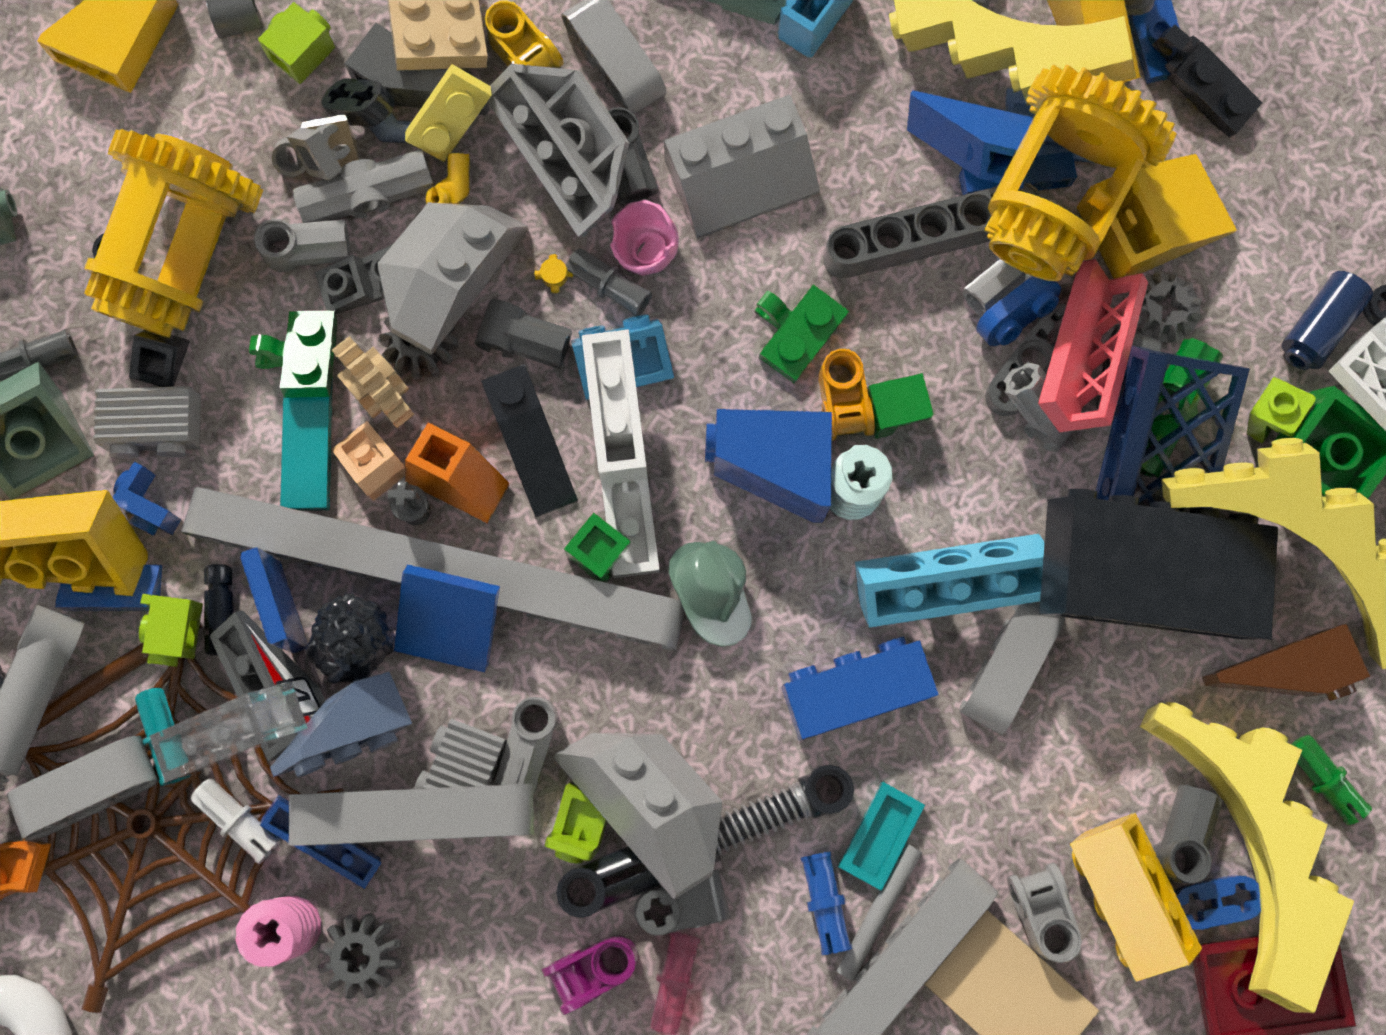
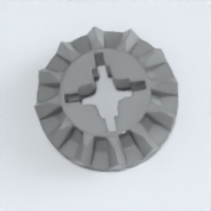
[1136,271,1202,343]

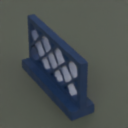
[1095,346,1250,512]

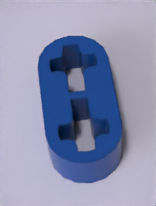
[1174,875,1261,930]

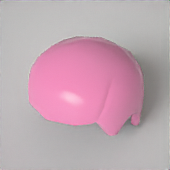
[610,200,679,276]

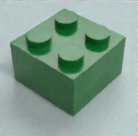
[1257,386,1386,499]

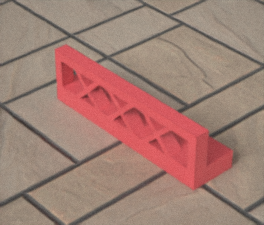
[1038,259,1148,433]

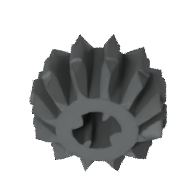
[379,317,459,381]
[318,913,402,999]

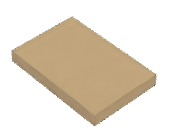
[924,910,1099,1035]

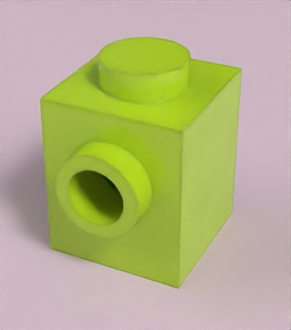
[258,2,335,84]

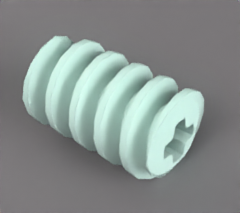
[829,445,892,520]

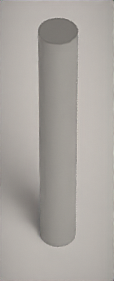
[836,843,923,981]

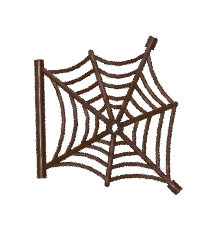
[24,621,344,1013]

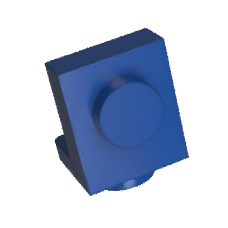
[113,462,182,536]

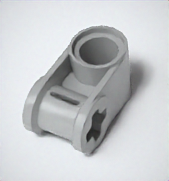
[1007,863,1082,963]

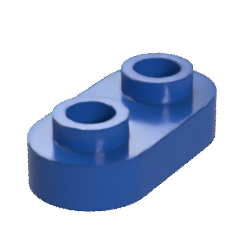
[976,276,1061,346]

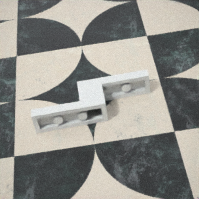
[582,329,660,578]

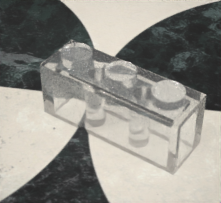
[150,681,308,782]

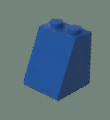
[705,409,832,523]

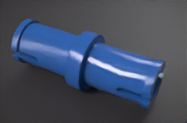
[800,851,853,955]

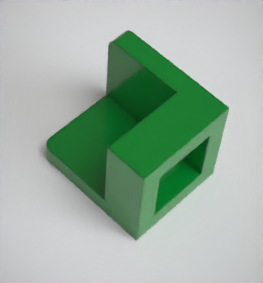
[867,373,934,439]
[564,512,631,583]

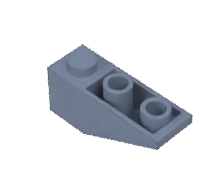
[270,672,412,778]

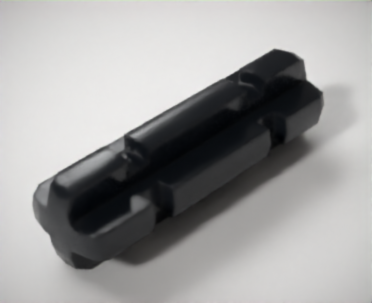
[204,564,233,656]

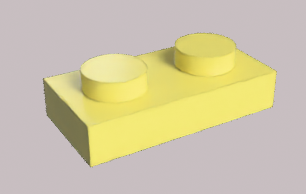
[405,64,492,162]

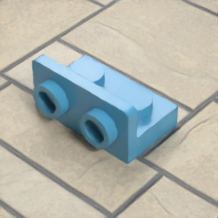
[571,315,674,400]

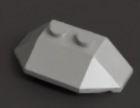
[487,63,629,237]
[378,202,528,355]
[554,733,723,900]

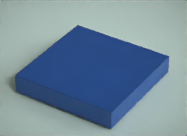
[240,547,308,654]
[394,564,500,673]

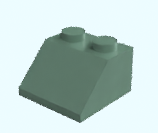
[0,362,94,500]

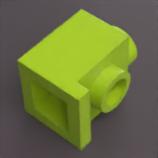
[139,594,203,667]

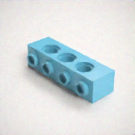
[855,534,1045,628]

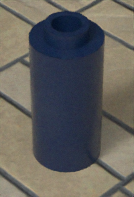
[1281,271,1373,370]

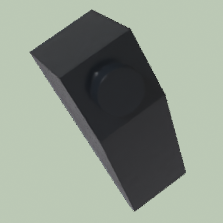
[481,364,578,518]

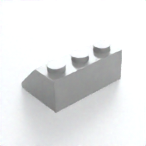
[664,95,820,239]

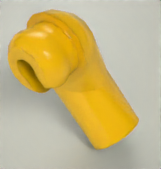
[425,153,470,204]

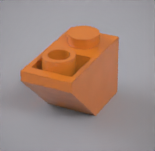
[405,422,510,524]

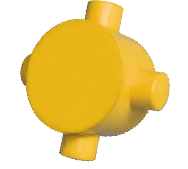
[534,254,574,293]

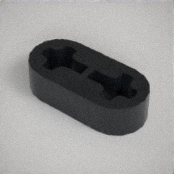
[321,78,395,127]

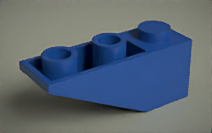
[907,90,1037,189]

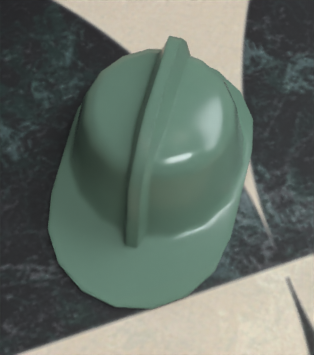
[669,540,752,647]

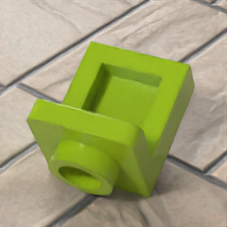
[544,783,607,864]

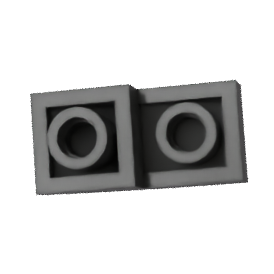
[315,244,393,314]

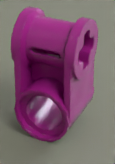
[541,935,639,1015]

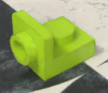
[1246,377,1316,444]

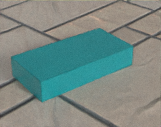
[837,782,925,891]

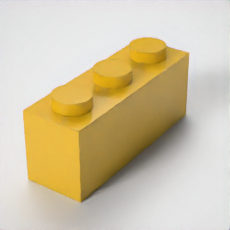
[1070,812,1202,982]

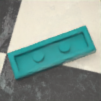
[280,377,333,511]

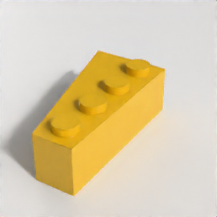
[0,490,148,596]

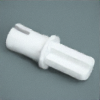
[191,779,282,864]

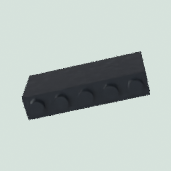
[1039,489,1278,640]

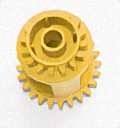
[984,65,1177,281]
[84,129,264,338]

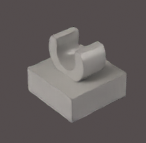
[287,123,350,180]

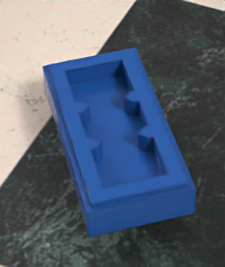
[1127,0,1180,84]

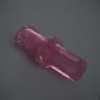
[650,932,701,1035]

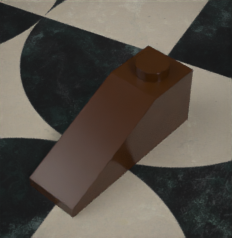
[1202,624,1370,701]

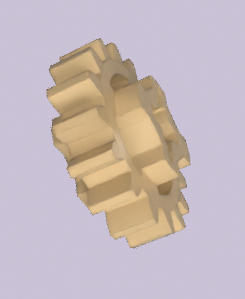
[332,336,414,428]

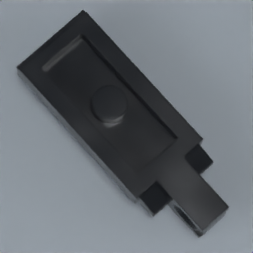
[1152,25,1263,137]

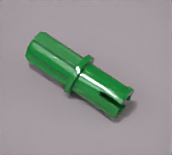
[1291,735,1372,826]

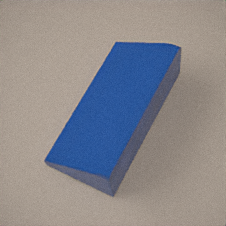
[55,564,162,611]

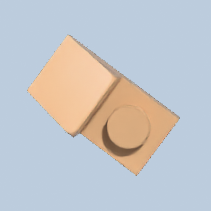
[331,421,405,501]

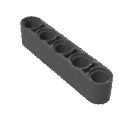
[823,182,1041,278]

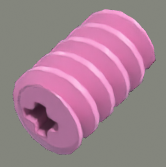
[235,896,321,967]

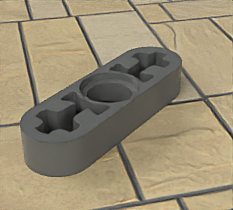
[985,304,1067,416]

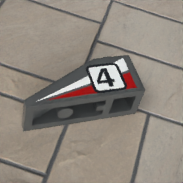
[209,611,325,761]

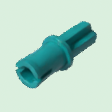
[135,688,192,786]

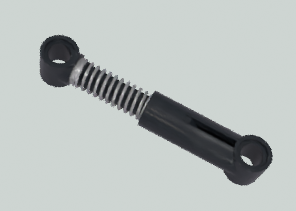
[556,765,854,918]

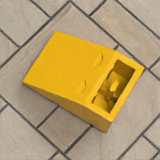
[1077,154,1237,279]

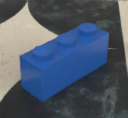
[781,636,939,741]

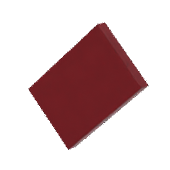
[1193,936,1356,1035]

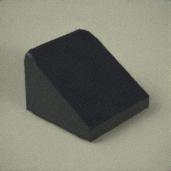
[129,330,190,387]

